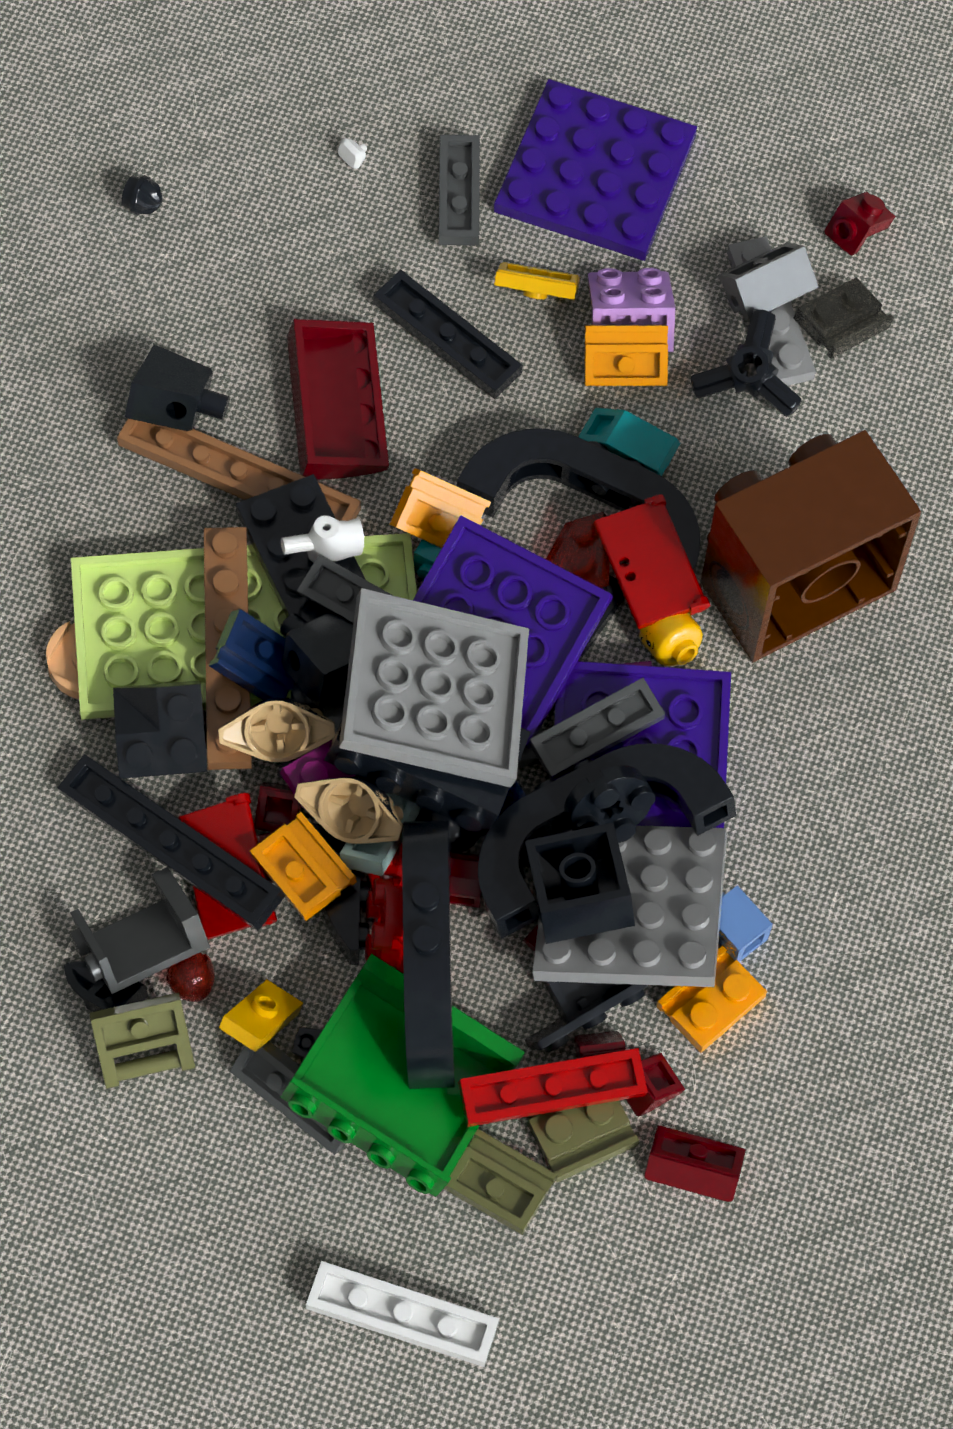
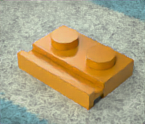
[584,325,668,386]
[389,468,491,548]
[250,812,357,921]
[656,945,767,1053]

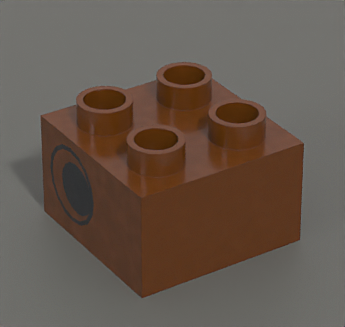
[700,430,921,663]

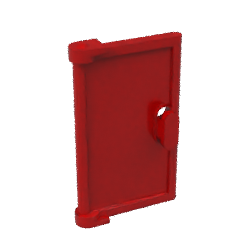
[593,495,711,629]
[178,793,277,940]

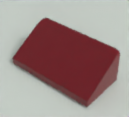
[644,1125,746,1202]

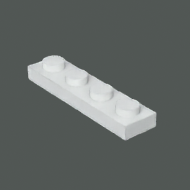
[306,1261,499,1367]

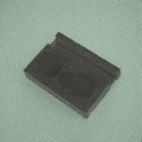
[793,277,894,359]

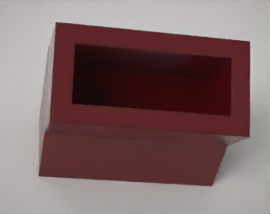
[450,852,482,908]

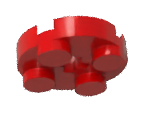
[365,875,403,967]

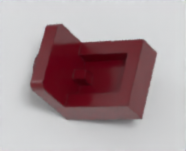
[824,191,896,256]

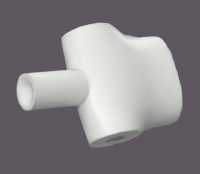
[281,516,364,563]

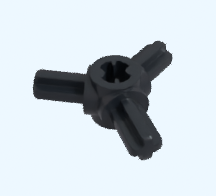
[691,310,802,417]

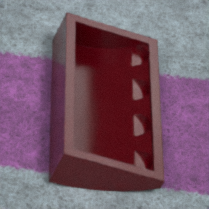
[287,319,389,480]

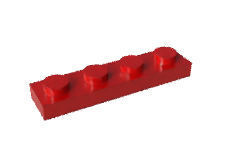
[458,1048,648,1127]

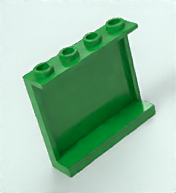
[280,954,525,1197]

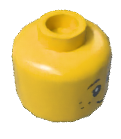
[639,613,703,666]

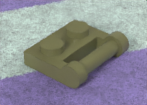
[89,992,195,1089]

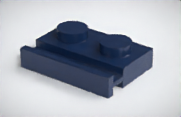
[208,609,295,700]

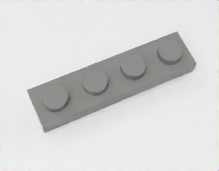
[727,236,816,386]

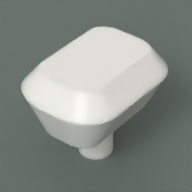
[338,138,367,169]

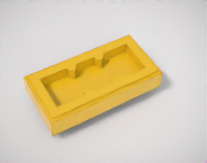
[494,262,580,300]
[219,979,303,1052]

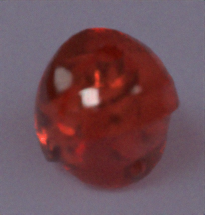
[166,952,215,1002]

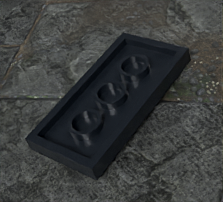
[236,474,366,622]

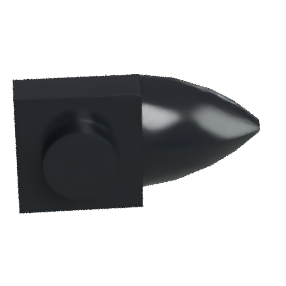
[64,961,148,1012]

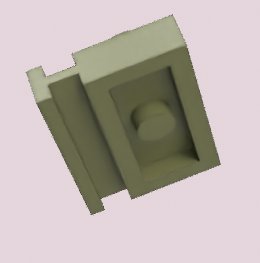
[528,1100,640,1183]
[444,1129,557,1235]

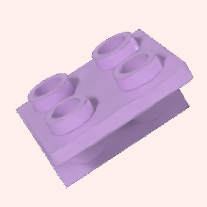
[588,268,675,352]

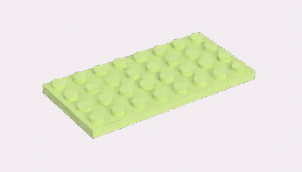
[71,533,417,720]

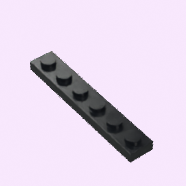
[57,754,285,931]

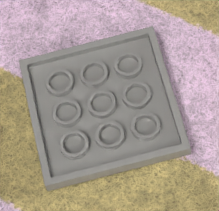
[339,588,529,787]
[533,826,727,987]

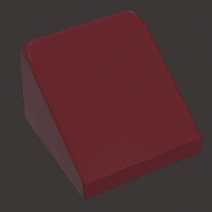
[254,782,303,832]
[574,1031,626,1058]
[626,1053,685,1117]

